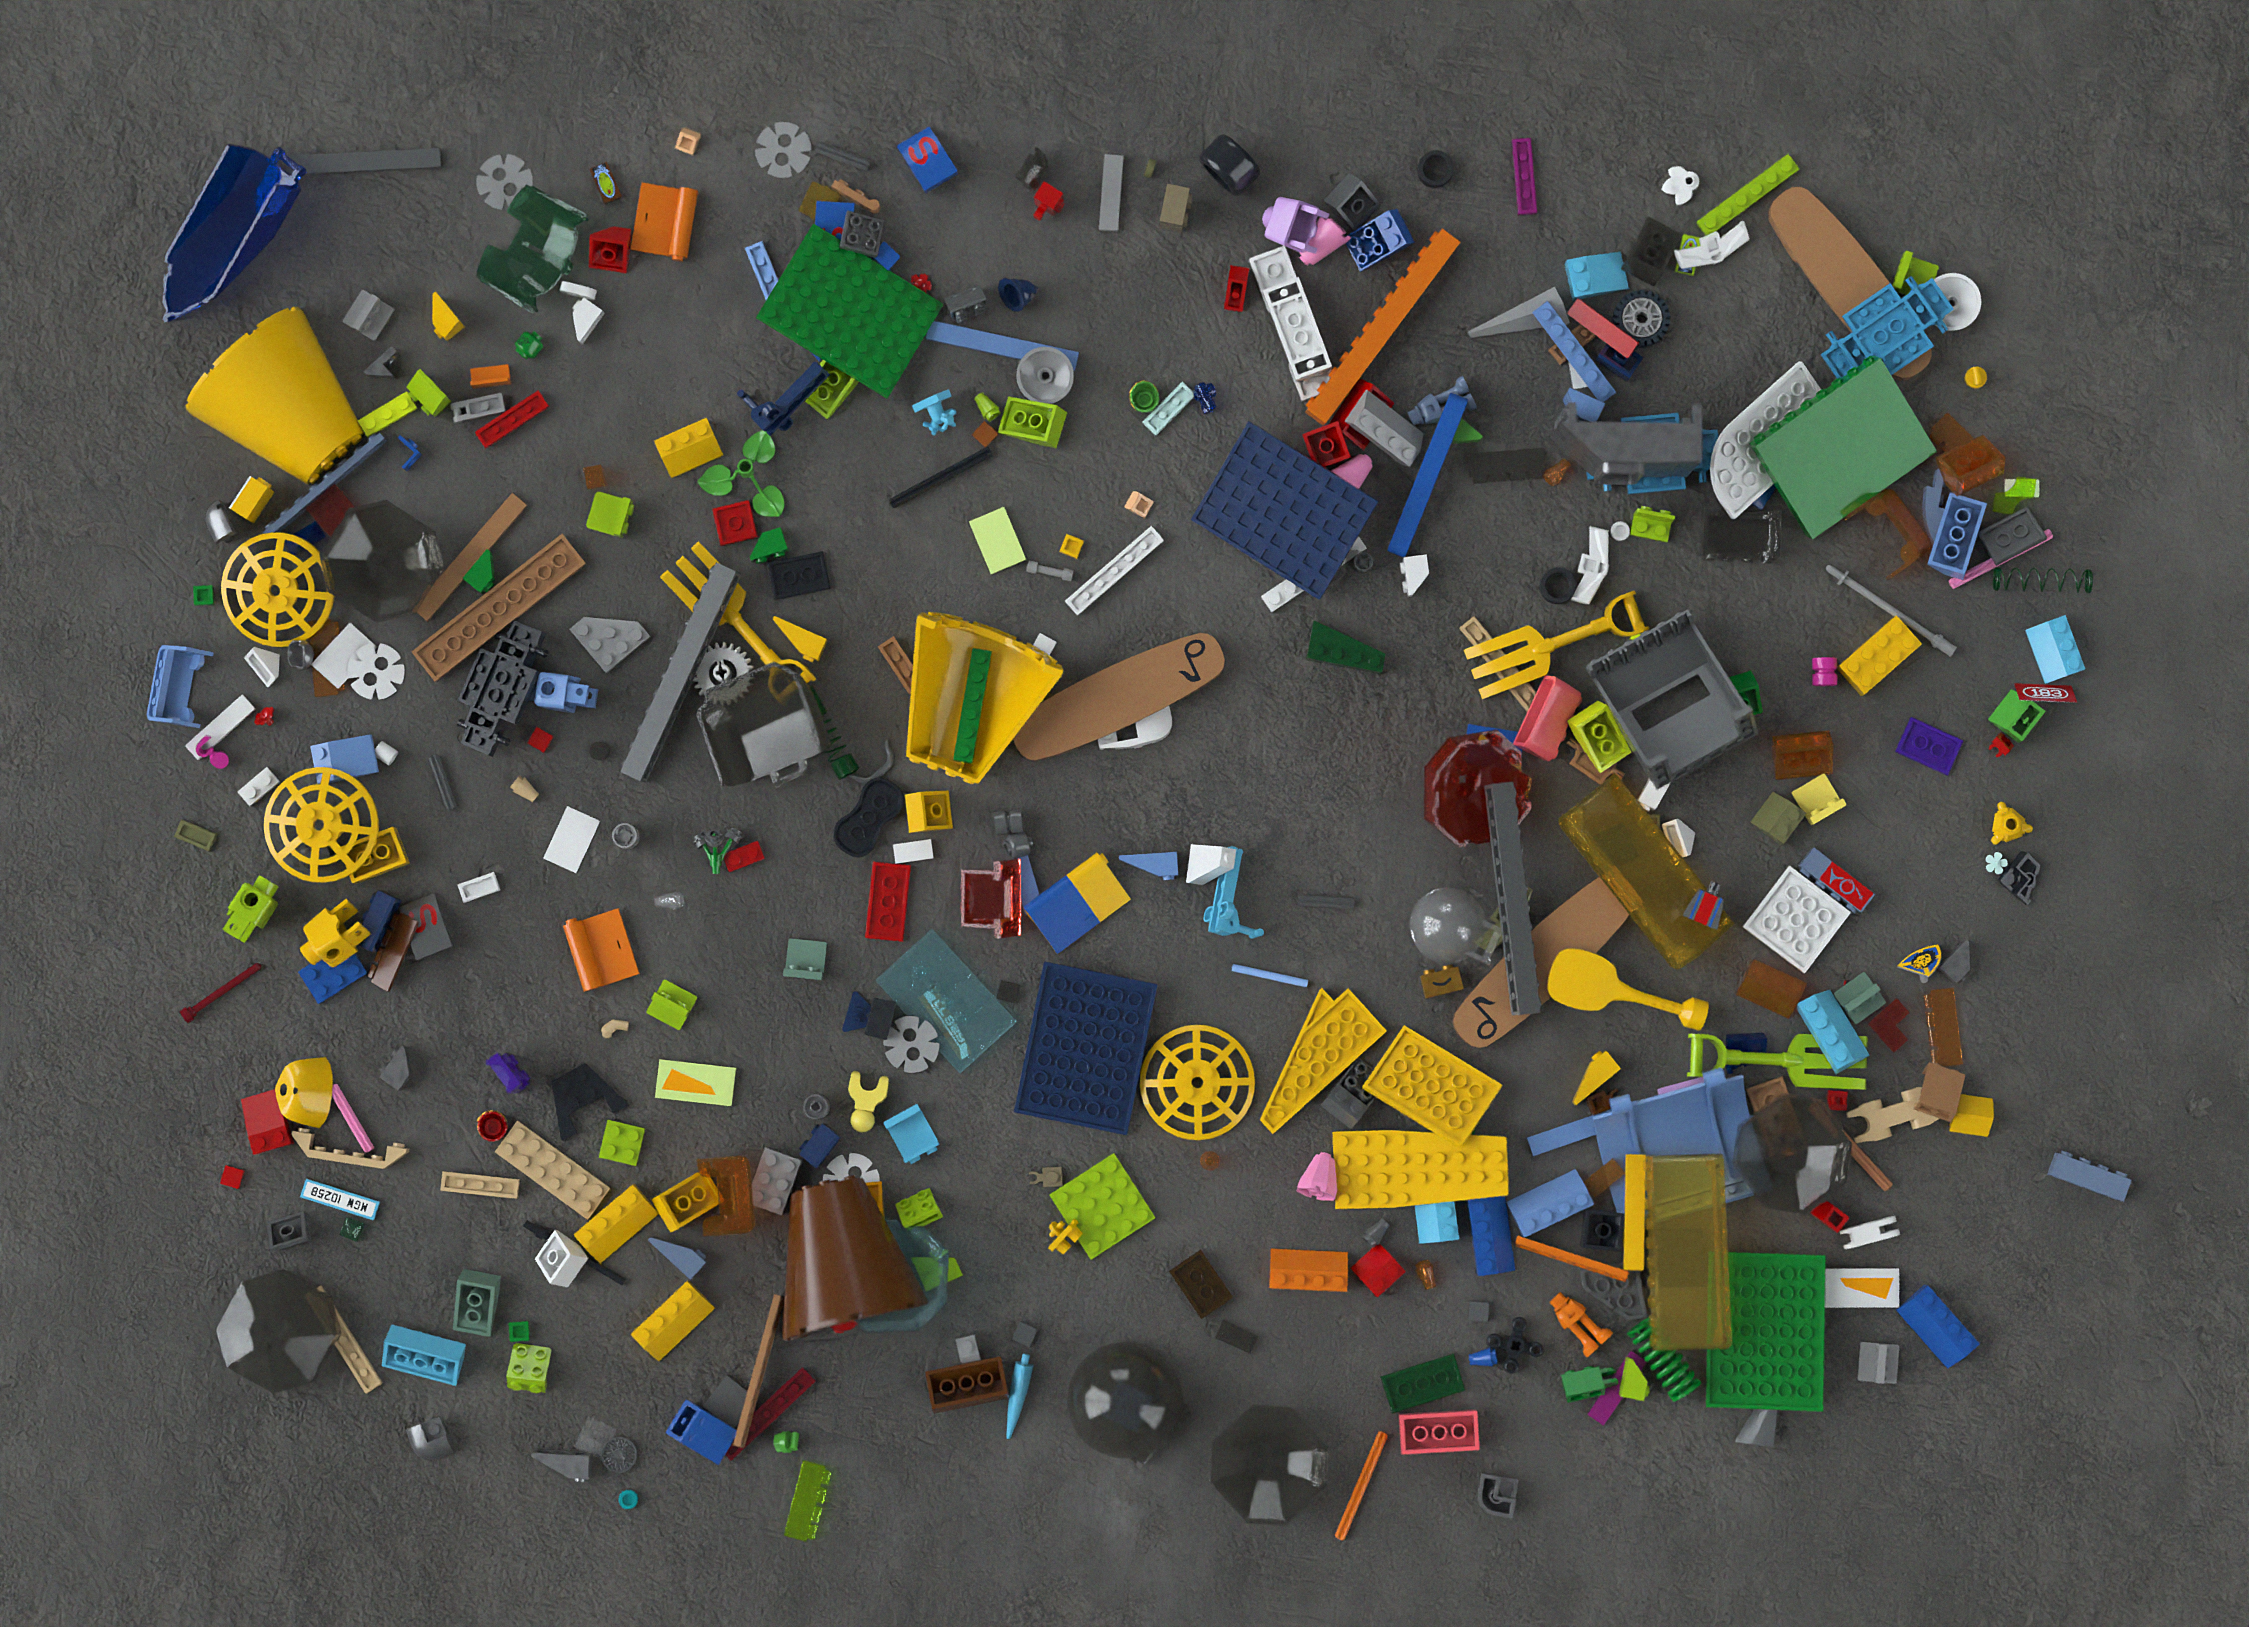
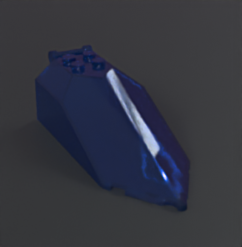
[163,144,306,322]

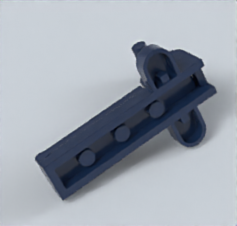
[737,362,830,436]

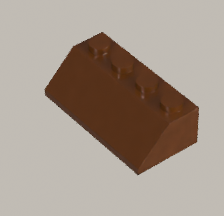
[925,1356,1010,1414]

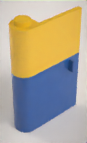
[1023,852,1131,954]

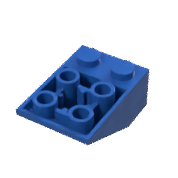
[1345,209,1415,272]
[665,1399,737,1465]

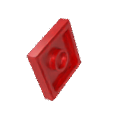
[712,500,758,546]

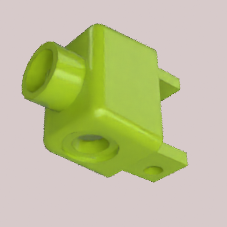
[222,875,279,943]

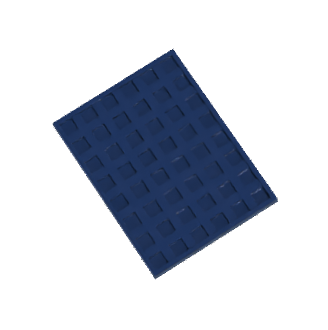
[1191,421,1379,600]

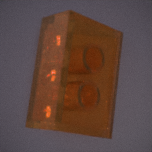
[1935,435,2006,496]
[1772,730,1834,780]
[1736,959,1807,1019]

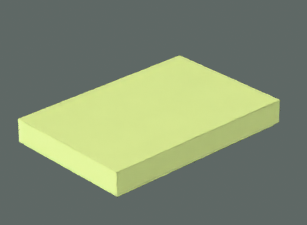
[969,507,1026,575]

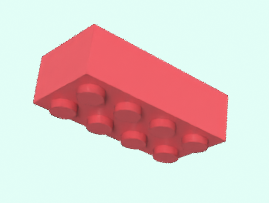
[1398,1409,1480,1454]

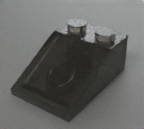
[1621,216,1681,287]

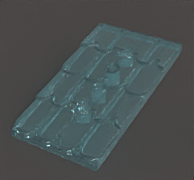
[875,929,1017,1073]

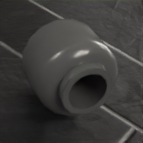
[1003,832,1033,859]

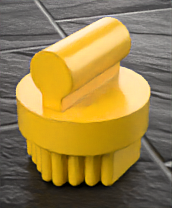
[1965,367,1987,389]

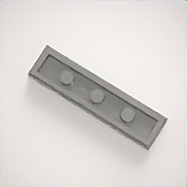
[1099,154,1124,232]

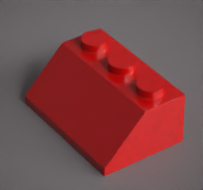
[1329,378,1395,451]

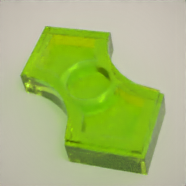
[1992,476,2036,515]

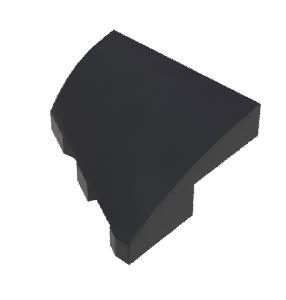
[1997,851,2041,905]

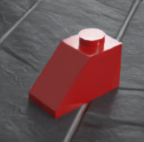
[1224,265,1249,312]

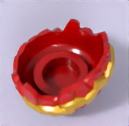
[477,1110,508,1142]

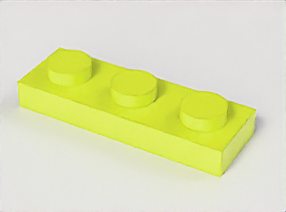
[358,391,418,438]

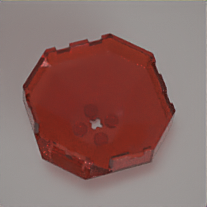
[1424,729,1531,847]

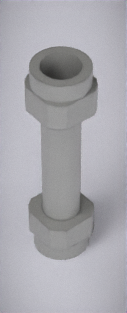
[1026,561,1073,582]

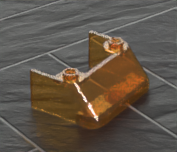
[1843,489,1931,581]

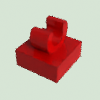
[1988,732,2014,757]
[1826,1090,1848,1111]

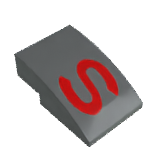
[399,893,454,961]

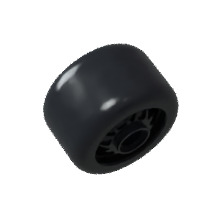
[1199,134,1260,196]

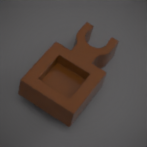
[1585,1089,1618,1115]

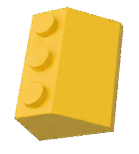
[654,418,724,478]

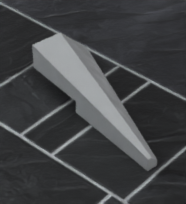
[1468,287,1570,338]

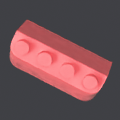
[1513,675,1583,761]

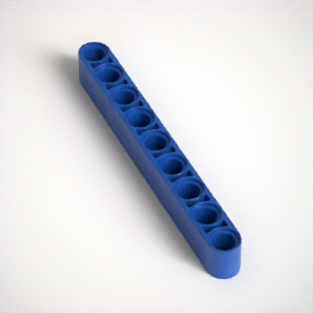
[1387,393,1469,558]

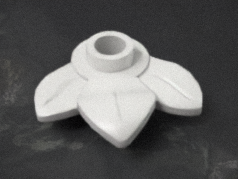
[1662,166,1699,205]

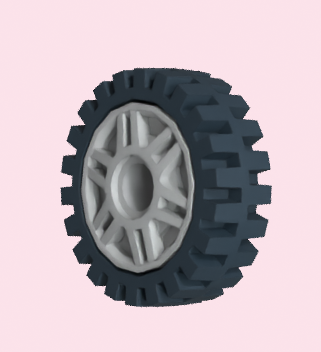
[1613,290,1670,348]

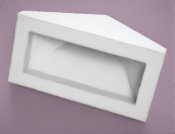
[244,647,280,687]
[1662,819,1695,860]

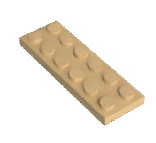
[495,1121,611,1220]

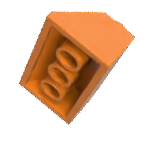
[1269,1249,1348,1292]

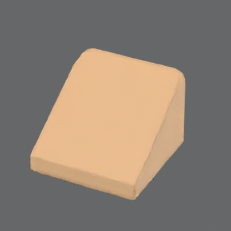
[675,128,701,155]
[1125,491,1153,518]

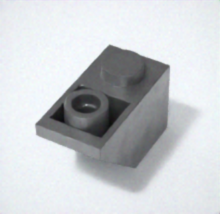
[379,1046,412,1091]

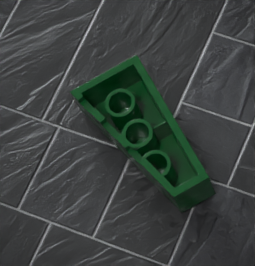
[1306,621,1386,674]

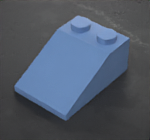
[310,735,379,784]

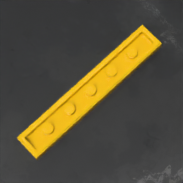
[1623,1154,1646,1271]

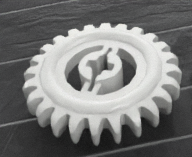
[693,642,754,705]

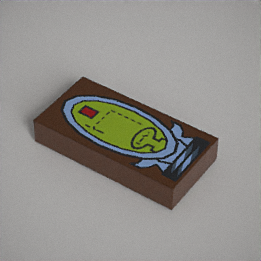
[589,161,622,204]

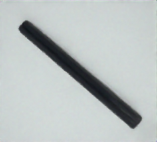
[889,447,992,508]

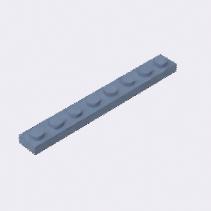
[263,433,387,540]

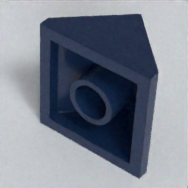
[1595,344,1644,382]

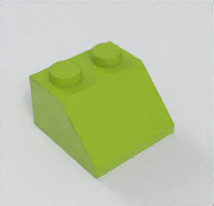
[407,369,452,417]

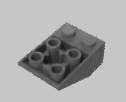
[944,285,988,323]
[1321,1057,1376,1129]

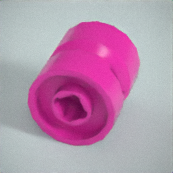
[1812,657,1837,686]

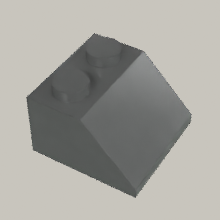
[1323,173,1380,231]

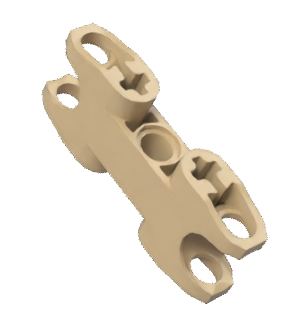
[1846,1087,1940,1143]

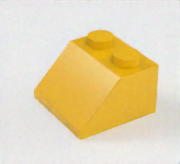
[905,790,953,833]

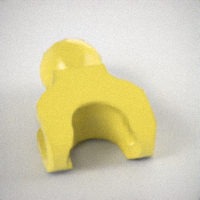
[848,1071,889,1132]

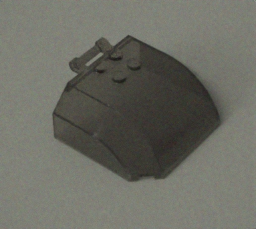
[696,662,832,788]

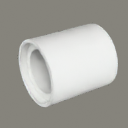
[375,741,398,766]

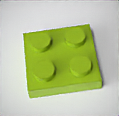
[599,1120,646,1166]

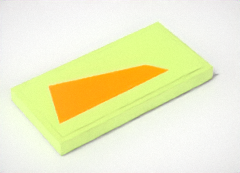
[655,1059,736,1106]

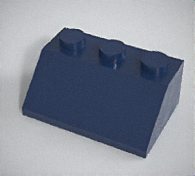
[356,890,402,953]

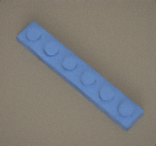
[1532,300,1616,402]

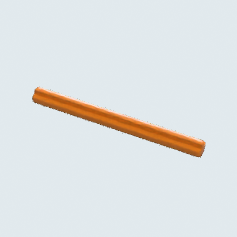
[1335,1431,1388,1540]

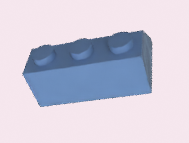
[1563,388,1605,422]

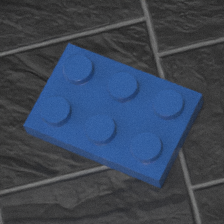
[298,953,368,1004]

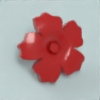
[911,273,932,293]

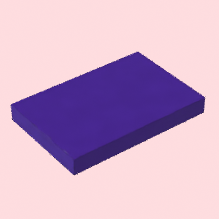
[1895,717,1963,776]

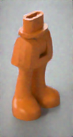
[1550,1292,1613,1357]

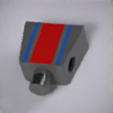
[1683,881,1724,930]

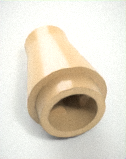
[510,775,539,802]

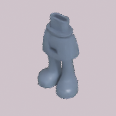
[1407,376,1477,426]

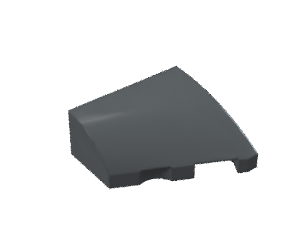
[1735,1409,1777,1447]

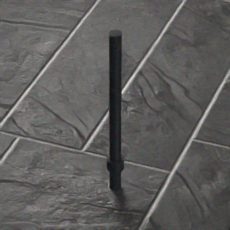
[523,1220,626,1286]

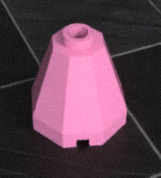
[1296,1152,1337,1201]

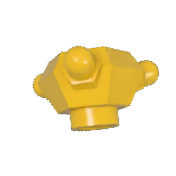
[1991,802,2033,845]

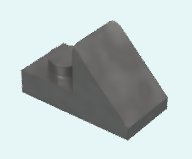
[363,346,400,379]

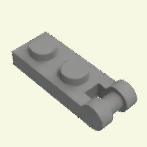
[450,393,506,423]

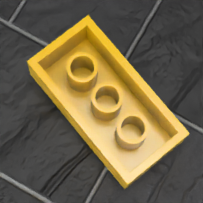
[1837,615,1922,696]

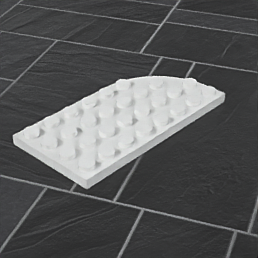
[1710,361,1821,519]

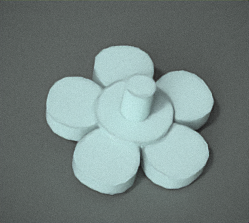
[1985,852,2008,874]

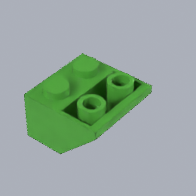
[1988,689,2045,743]

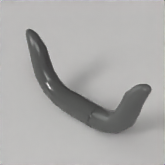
[848,740,894,784]

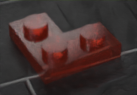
[1867,998,1910,1053]

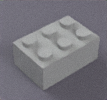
[745,1147,803,1215]

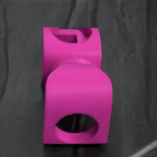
[195,735,229,769]

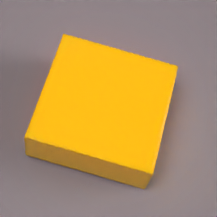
[1059,534,1084,559]

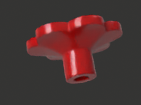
[254,707,274,726]

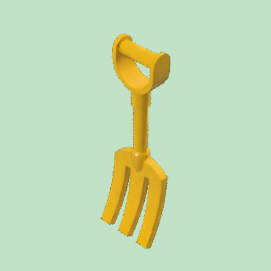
[660,541,816,707]
[1464,590,1650,699]

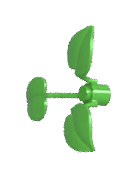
[697,430,784,517]

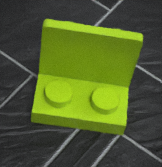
[1892,250,1939,295]
[1629,506,1675,543]

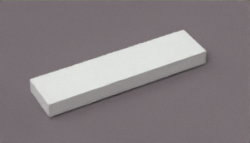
[185,695,256,760]

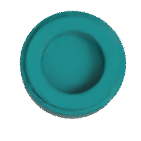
[618,1489,638,1509]

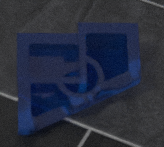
[1725,1033,1768,1074]

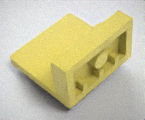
[1792,774,1847,825]

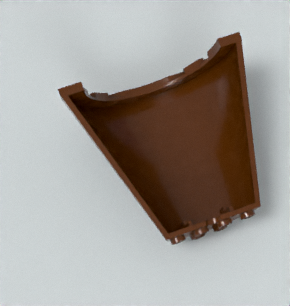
[782,1175,929,1341]

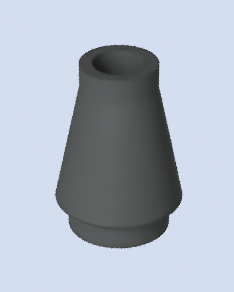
[1362,1219,1389,1248]

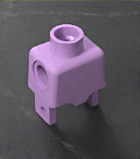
[1263,197,1329,254]

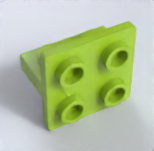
[646,980,697,1030]
[895,1188,943,1233]

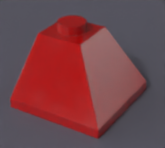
[589,226,632,273]

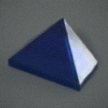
[285,521,326,555]

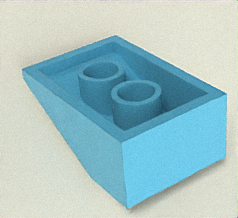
[1565,252,1629,301]

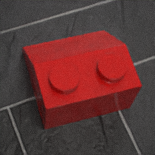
[1302,421,1351,468]
[1351,1243,1406,1298]

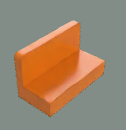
[470,364,511,389]

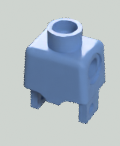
[529,672,598,713]

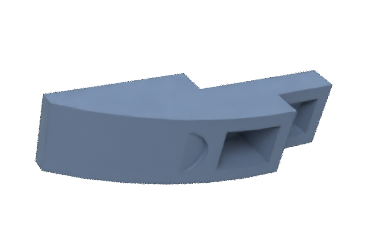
[1922,469,1947,548]

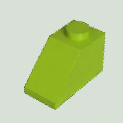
[1619,1357,1650,1401]

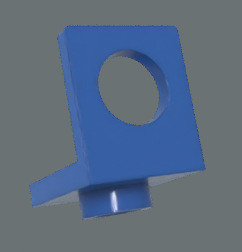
[398,435,422,471]

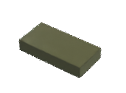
[174,819,218,852]

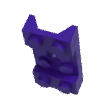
[485,1053,530,1093]

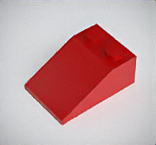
[241,1089,294,1155]

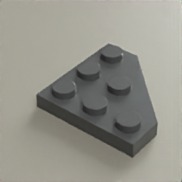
[1579,1262,1648,1320]

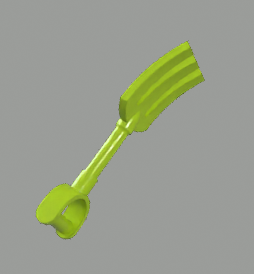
[1687,1034,1868,1090]

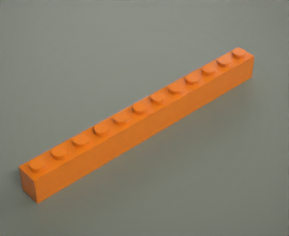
[1305,228,1460,426]

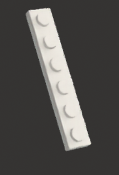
[1065,526,1164,616]
[1261,536,1367,613]

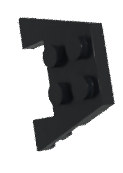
[551,1063,629,1141]

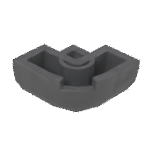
[205,500,236,544]
[406,1416,455,1460]
[1478,1472,1519,1519]

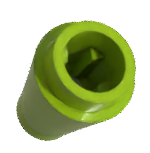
[974,392,1001,422]

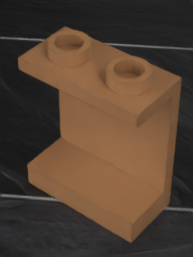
[1914,1062,1965,1122]

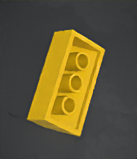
[574,1184,659,1264]
[631,1280,715,1361]

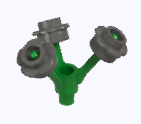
[693,827,743,874]

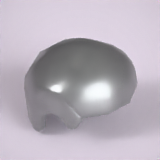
[288,640,314,669]

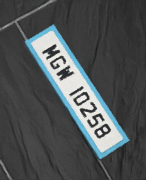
[300,1179,380,1220]

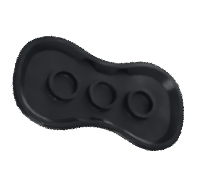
[833,777,905,858]

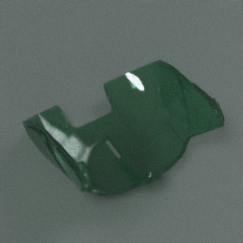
[476,184,589,314]

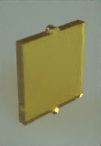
[798,181,841,220]

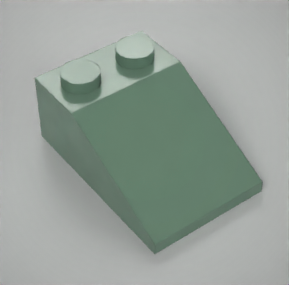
[453,1269,501,1337]

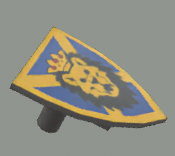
[1897,944,1941,983]

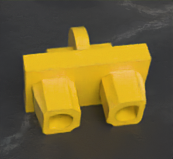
[1048,1219,1083,1255]

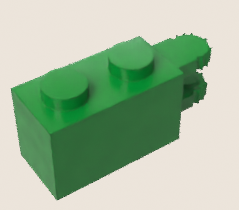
[1561,1366,1619,1403]

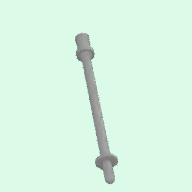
[1826,565,1957,657]

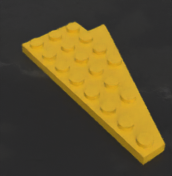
[1260,988,1387,1134]

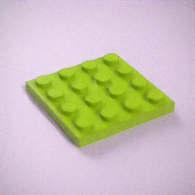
[1050,1153,1156,1260]

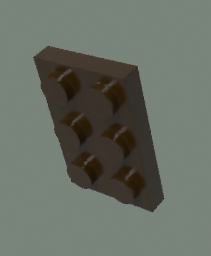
[1169,1249,1233,1319]

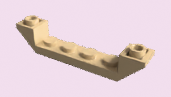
[292,1128,409,1169]

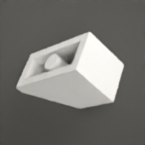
[573,297,604,344]

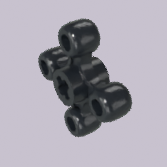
[1486,1317,1544,1374]

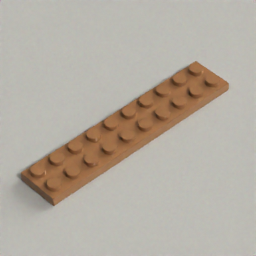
[411,534,586,682]

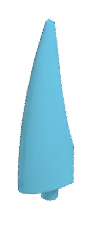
[1006,1353,1034,1439]

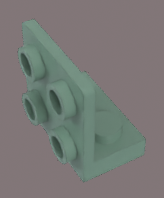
[783,938,827,980]

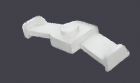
[1674,221,1750,269]
[1571,526,1609,604]

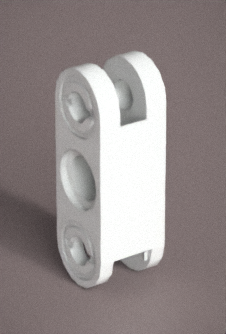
[1840,1216,1900,1249]

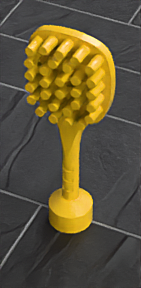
[1547,948,1709,1031]

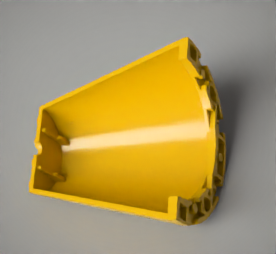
[185,306,364,485]
[906,612,1063,784]

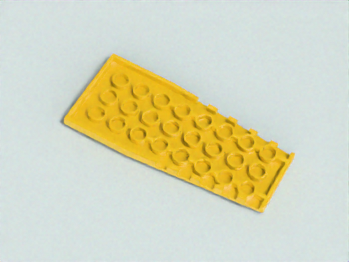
[1333,1130,1509,1209]

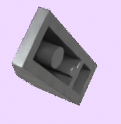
[531,1449,593,1482]

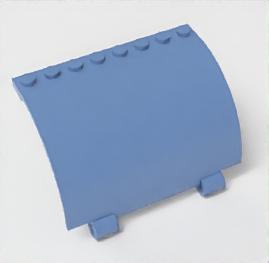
[1593,1068,1772,1232]

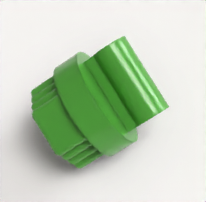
[773,1431,799,1453]

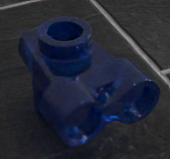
[1193,382,1217,415]

